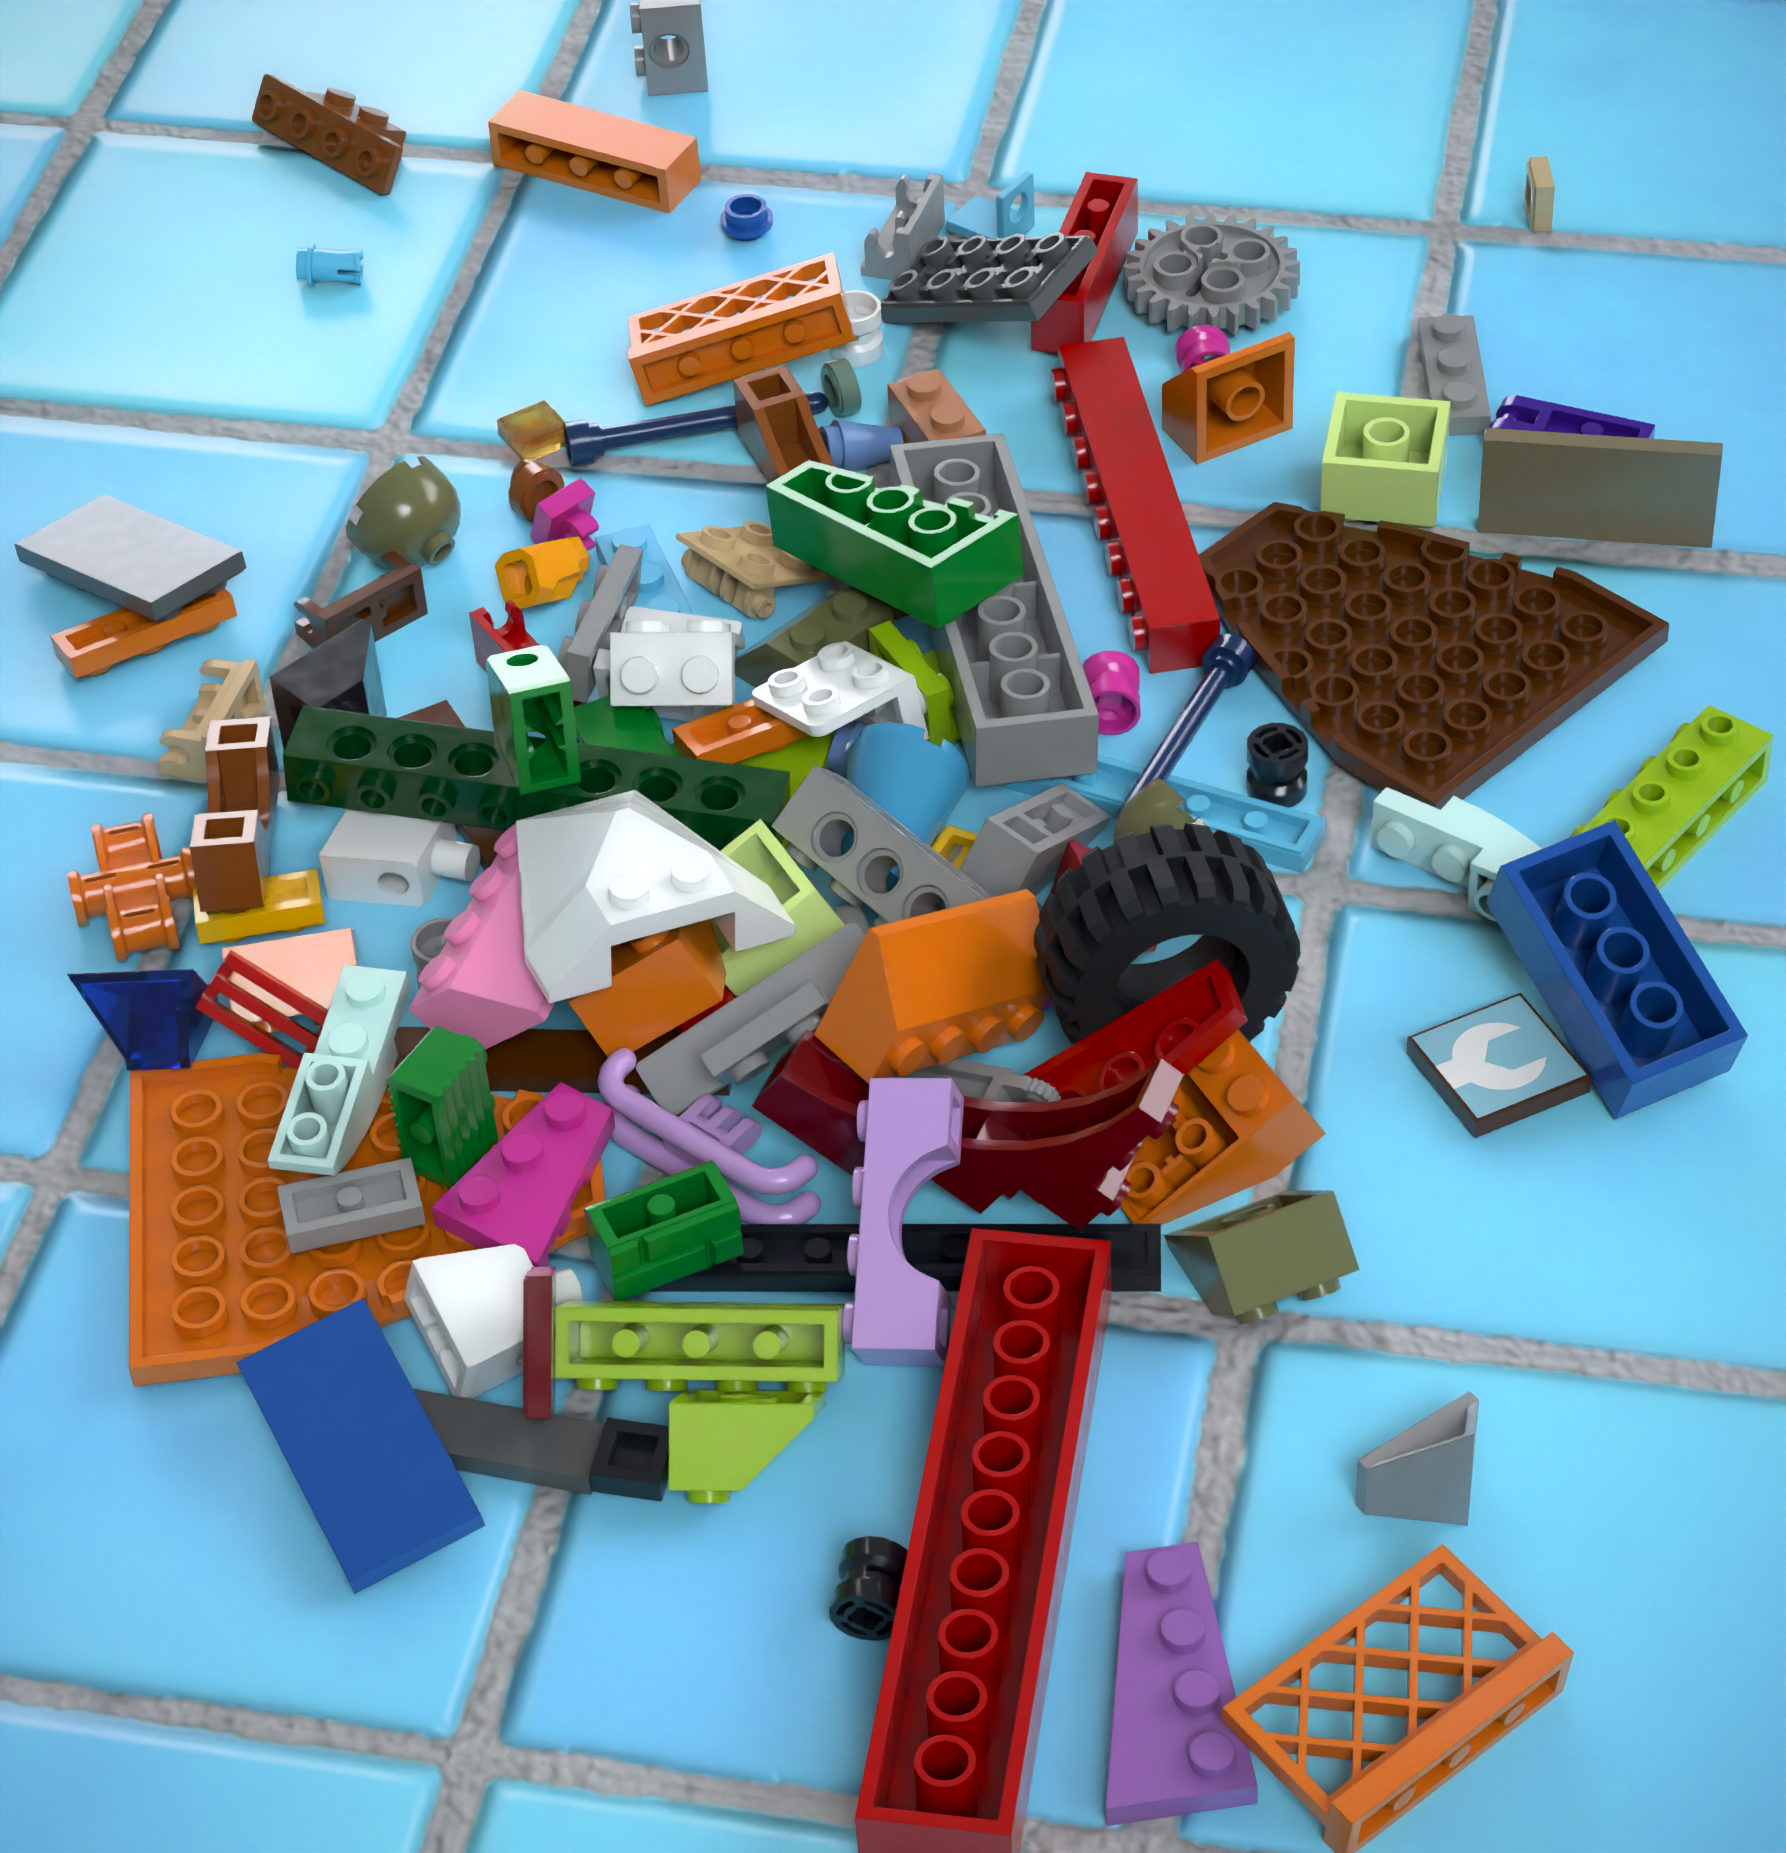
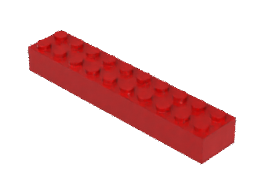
[855,1228,1112,1853]

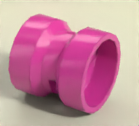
[1082,651,1141,735]

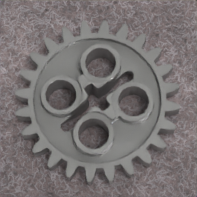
[1124,213,1300,336]

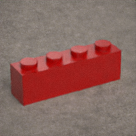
[1031,172,1138,355]

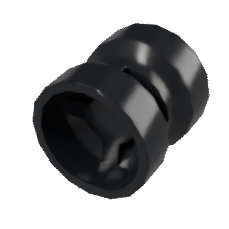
[1246,723,1308,808]
[829,1536,908,1641]

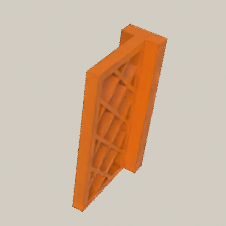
[627,252,856,406]
[1221,1544,1574,1853]

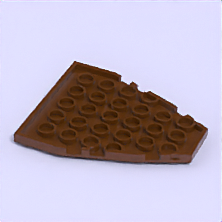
[1199,502,1669,810]

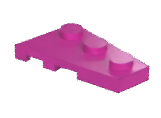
[432,1082,615,1267]

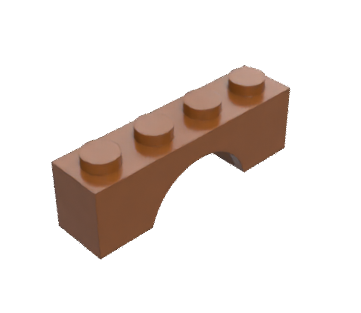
[190,716,280,914]

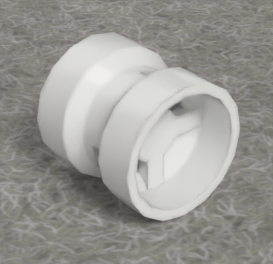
[830,290,884,367]

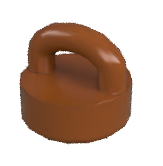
[508,459,565,521]

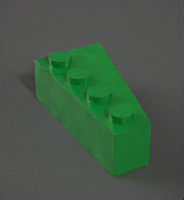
[765,460,1024,629]

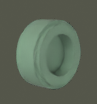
[821,358,862,417]

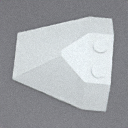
[516,790,796,1004]

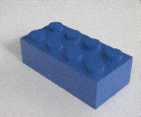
[1486,820,1748,1119]

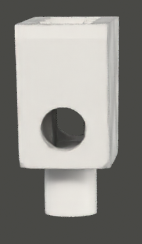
[319,809,480,907]
[404,1244,583,1399]

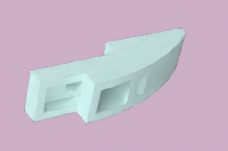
[1371,787,1541,922]
[267,965,411,1176]

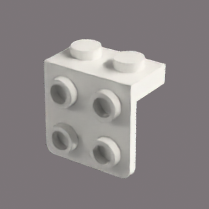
[610,620,745,707]
[752,641,929,740]

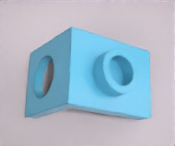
[947,171,1035,239]

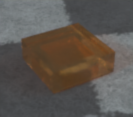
[496,400,565,460]

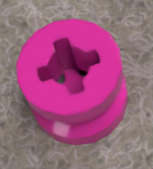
[1174,325,1231,373]

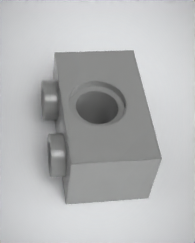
[629,0,708,96]

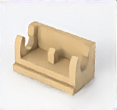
[158,659,265,781]

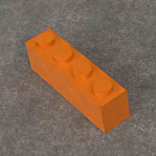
[488,90,701,214]

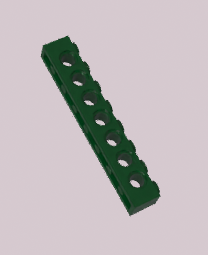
[282,705,790,851]

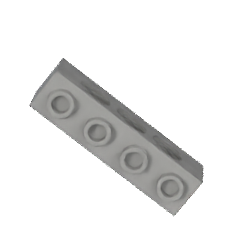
[771,765,993,926]

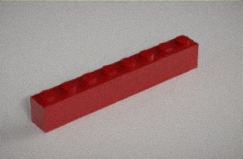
[1050,337,1220,674]

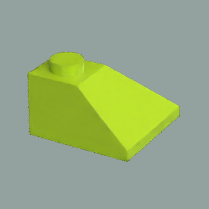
[669,1389,826,1503]

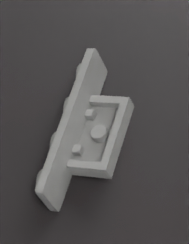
[636,922,865,1117]

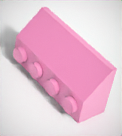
[408,824,555,1049]

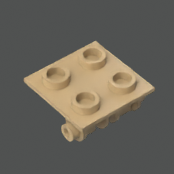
[675,521,833,619]

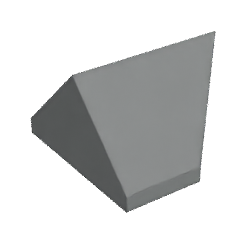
[1355,1391,1479,1526]

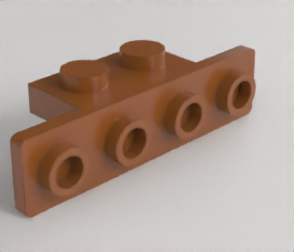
[252,74,407,195]

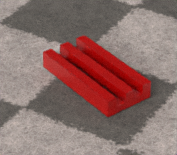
[195,950,328,1069]

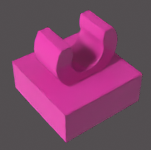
[530,477,599,551]

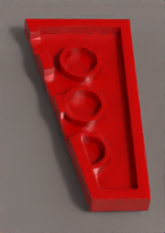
[1012,959,1248,1204]

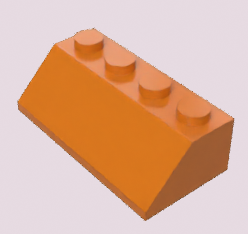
[814,889,1049,1085]

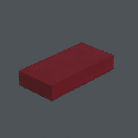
[523,1267,556,1419]

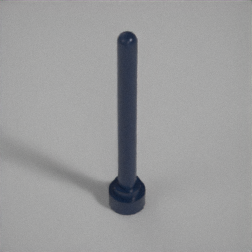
[563,392,828,467]
[1117,634,1255,820]

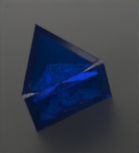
[67,969,218,1071]

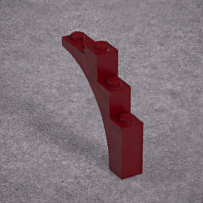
[752,1029,1184,1231]

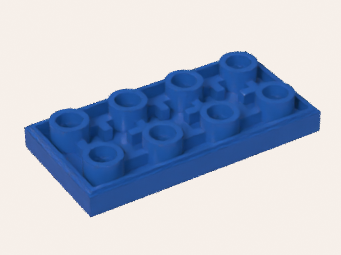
[236,1298,486,1594]

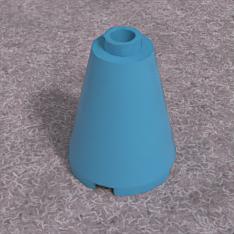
[842,722,970,892]

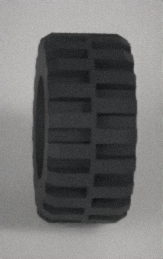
[1034,823,1301,1044]

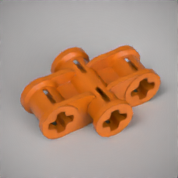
[67,812,197,962]

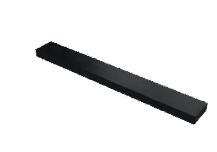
[647,1224,1161,1292]

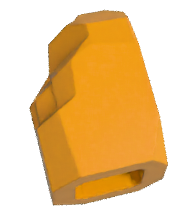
[494,536,591,609]

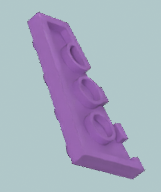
[1106,1542,1258,1826]

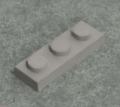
[1418,314,1491,436]
[558,544,643,703]

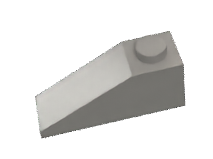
[959,783,1112,897]

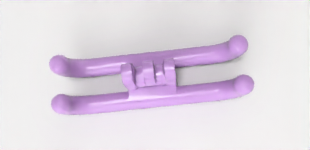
[597,1048,821,1224]

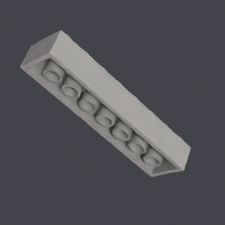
[890,433,1099,787]

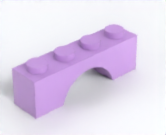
[842,1078,964,1367]

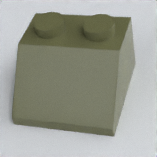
[735,585,894,688]
[1164,1190,1360,1324]

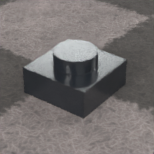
[590,1418,669,1502]

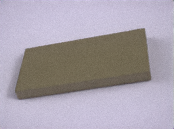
[1478,428,1723,548]

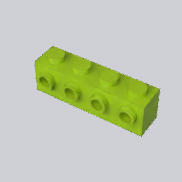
[1570,705,1773,890]
[555,1300,845,1393]

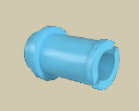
[296,243,364,286]

